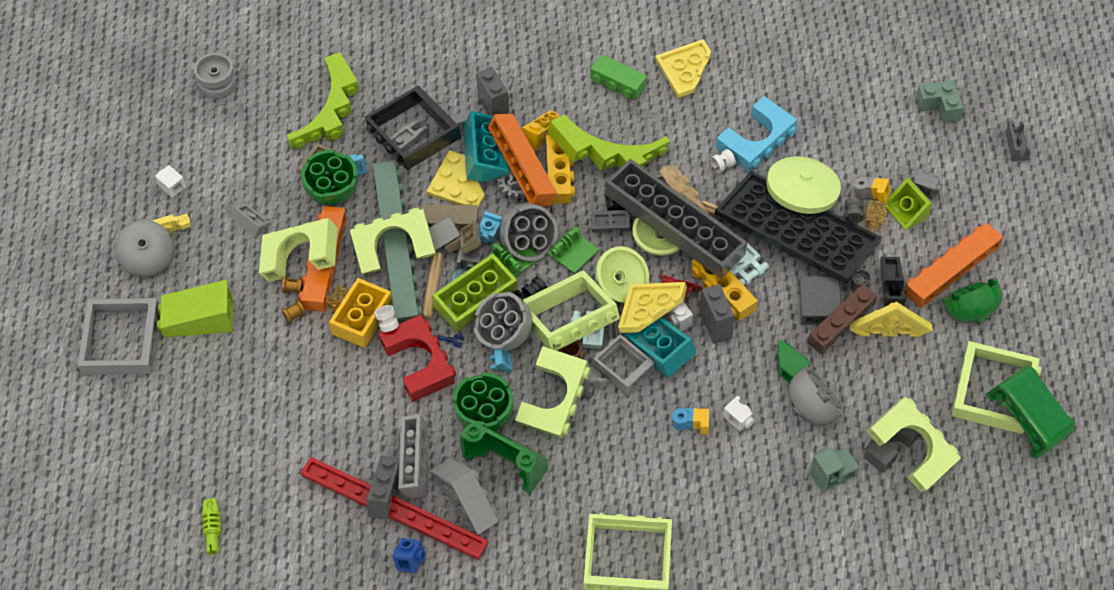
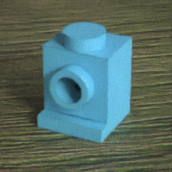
[480,211,503,244]

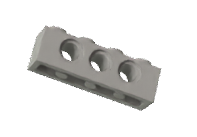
[398,414,429,500]

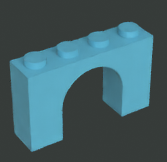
[716,96,797,172]

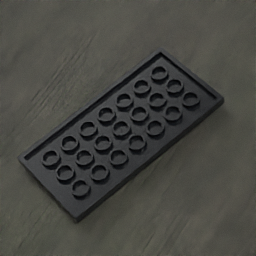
[714,171,881,284]

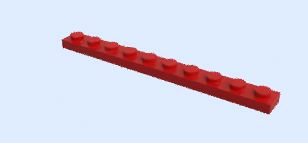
[300,457,489,561]

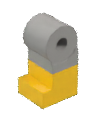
[853,177,891,204]

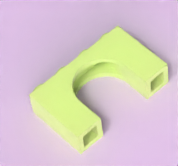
[350,208,437,275]
[259,218,338,282]
[515,346,591,439]
[866,396,961,492]

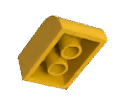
[329,278,392,348]

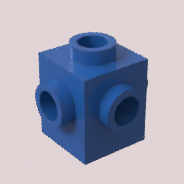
[392,538,426,573]

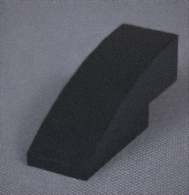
[880,257,906,307]

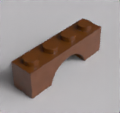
[807,284,878,355]

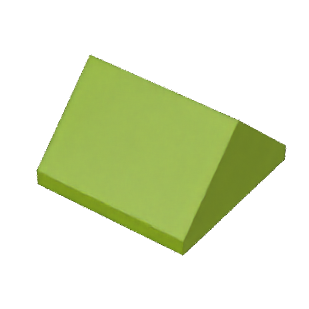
[883,177,932,230]

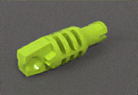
[202,498,221,555]

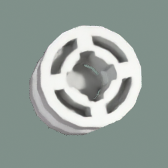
[710,149,736,173]
[375,305,399,332]

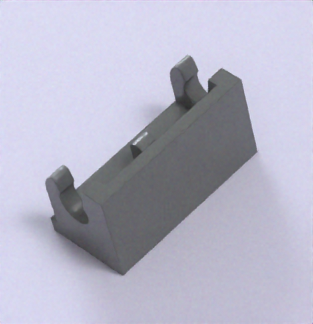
[1005,121,1030,161]
[591,210,630,232]

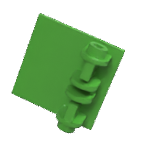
[547,227,600,274]
[488,239,538,277]

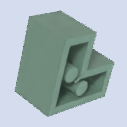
[916,80,964,123]
[810,447,860,493]

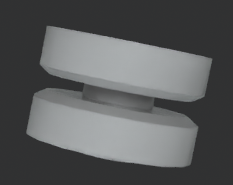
[194,53,237,99]

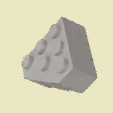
[430,458,499,535]

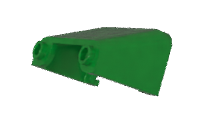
[986,366,1075,459]
[460,423,548,494]

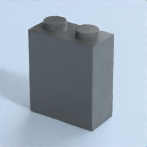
[476,67,509,116]
[798,275,841,325]
[699,284,735,344]

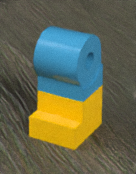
[672,408,709,434]

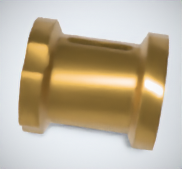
[282,276,304,294]
[281,300,306,324]

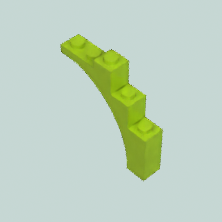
[287,52,359,150]
[548,114,670,171]

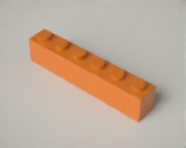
[488,114,557,207]
[299,206,347,312]
[905,222,1003,308]

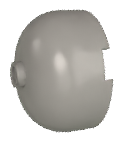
[500,203,558,261]
[115,220,174,278]
[474,292,533,351]
[789,366,844,425]

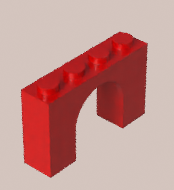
[379,315,456,402]

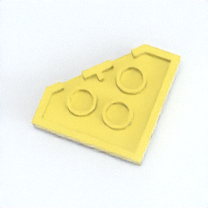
[655,39,711,98]
[426,150,484,209]
[618,282,687,333]
[849,302,933,337]

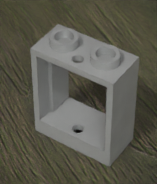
[593,334,655,396]

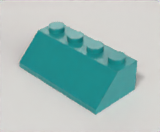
[463,111,509,182]

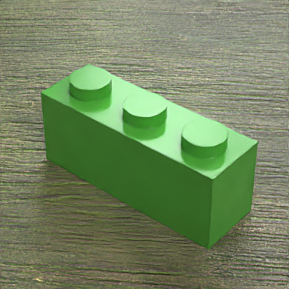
[590,54,647,100]

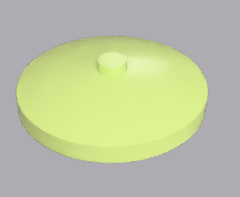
[766,156,841,214]

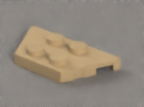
[659,165,710,215]

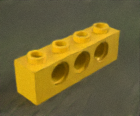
[546,135,575,204]
[691,259,758,322]

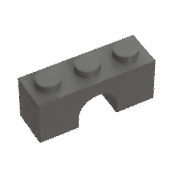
[864,428,921,473]
[367,456,400,519]

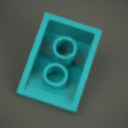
[625,317,697,378]

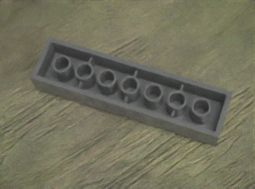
[606,158,747,279]

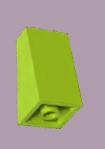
[157,280,233,338]

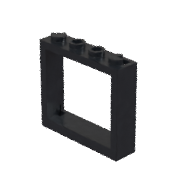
[365,85,461,170]

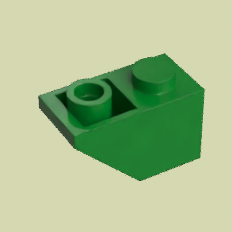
[777,339,811,384]

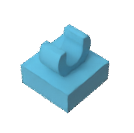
[350,154,368,176]
[489,349,513,372]

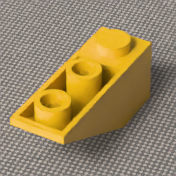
[522,111,560,152]

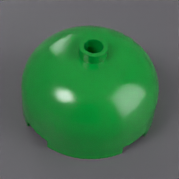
[301,150,358,205]
[941,278,1003,323]
[453,372,514,431]

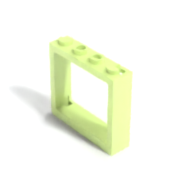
[523,270,620,351]
[951,341,1041,434]
[584,513,672,590]

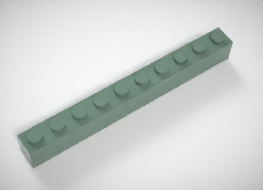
[373,161,422,324]

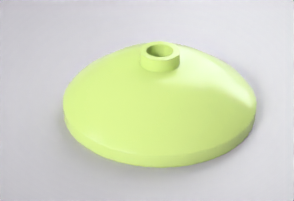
[633,218,680,255]
[596,246,649,303]

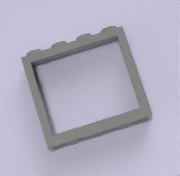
[76,298,159,375]

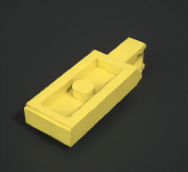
[152,214,191,234]

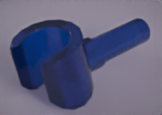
[437,333,464,348]

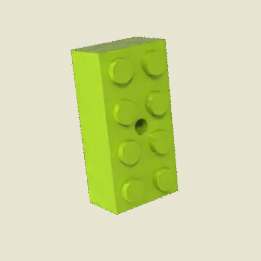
[432,254,517,332]

